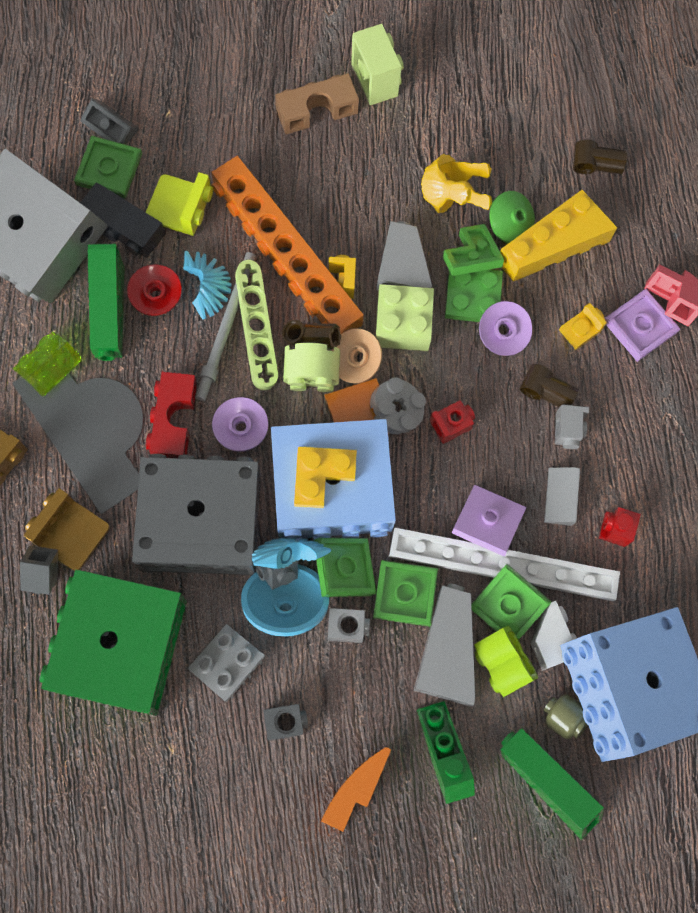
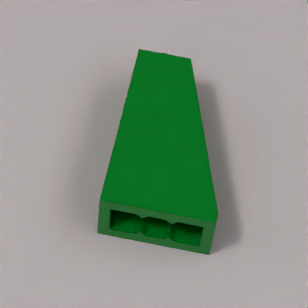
[88,244,125,361]
[500,728,604,840]

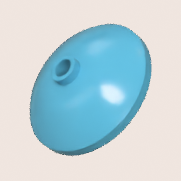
[241,564,329,636]

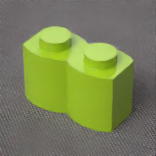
[474,626,538,697]

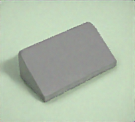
[544,467,580,526]

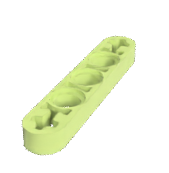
[235,260,278,390]

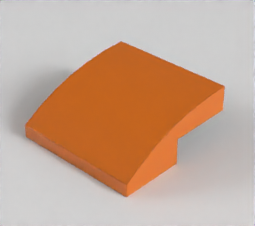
[324,378,390,434]

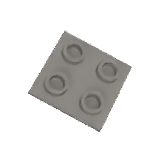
[188,624,265,702]

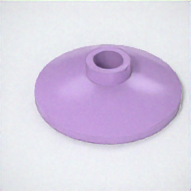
[479,301,532,356]
[212,397,268,452]

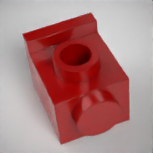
[430,400,475,444]
[598,507,641,547]

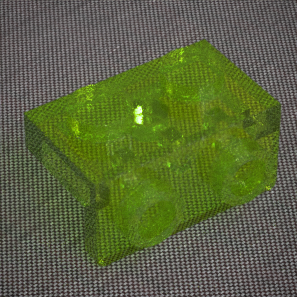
[13,331,82,396]

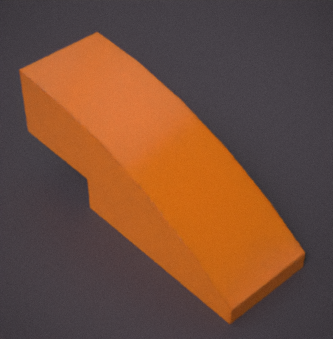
[321,747,391,832]

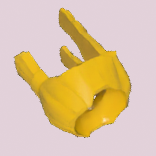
[421,154,492,213]

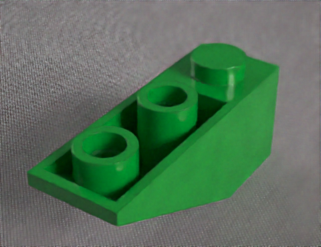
[417,701,475,804]

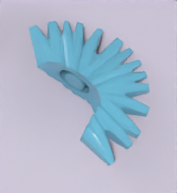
[183,251,232,319]
[252,537,331,569]

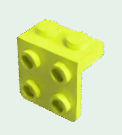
[146,172,213,236]

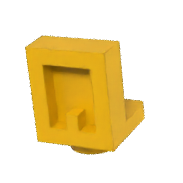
[329,255,356,299]
[559,303,606,350]

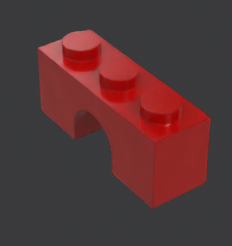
[146,372,198,459]

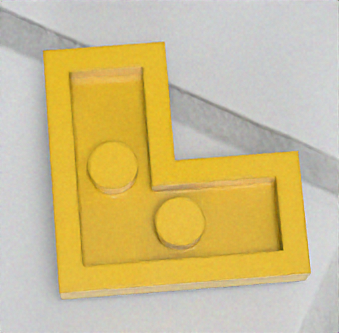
[294,447,357,508]

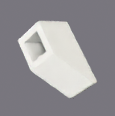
[531,601,577,671]

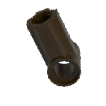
[573,139,627,175]
[282,320,342,349]
[519,364,579,407]

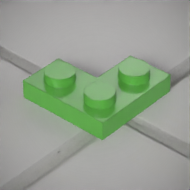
[443,224,504,276]

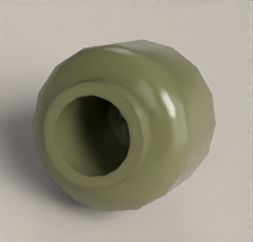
[544,694,588,739]

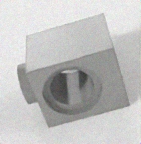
[328,608,370,643]

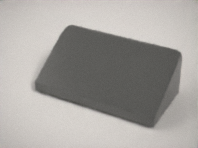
[80,98,139,145]

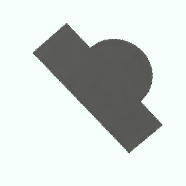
[12,355,143,514]

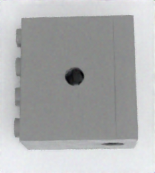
[0,149,108,303]

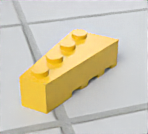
[500,190,617,282]

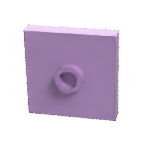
[605,289,680,362]
[452,485,526,557]

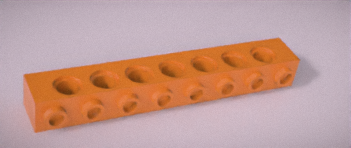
[211,155,364,334]

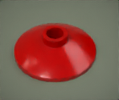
[127,264,182,316]

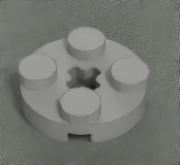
[370,377,426,434]

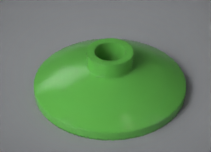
[489,191,535,244]

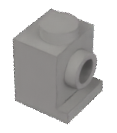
[555,405,589,449]

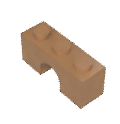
[275,73,359,135]

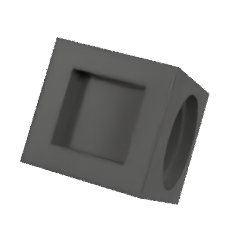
[263,704,309,741]

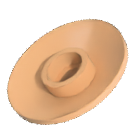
[331,329,382,384]

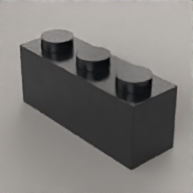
[80,182,165,258]

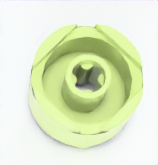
[283,343,340,392]

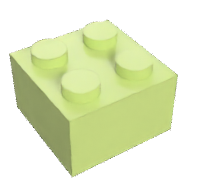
[351,24,404,105]
[375,284,434,351]

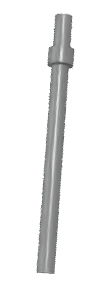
[195,252,256,401]

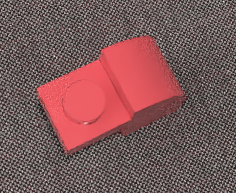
[644,265,698,326]

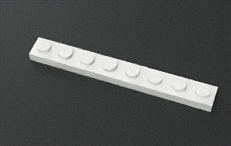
[389,528,620,601]

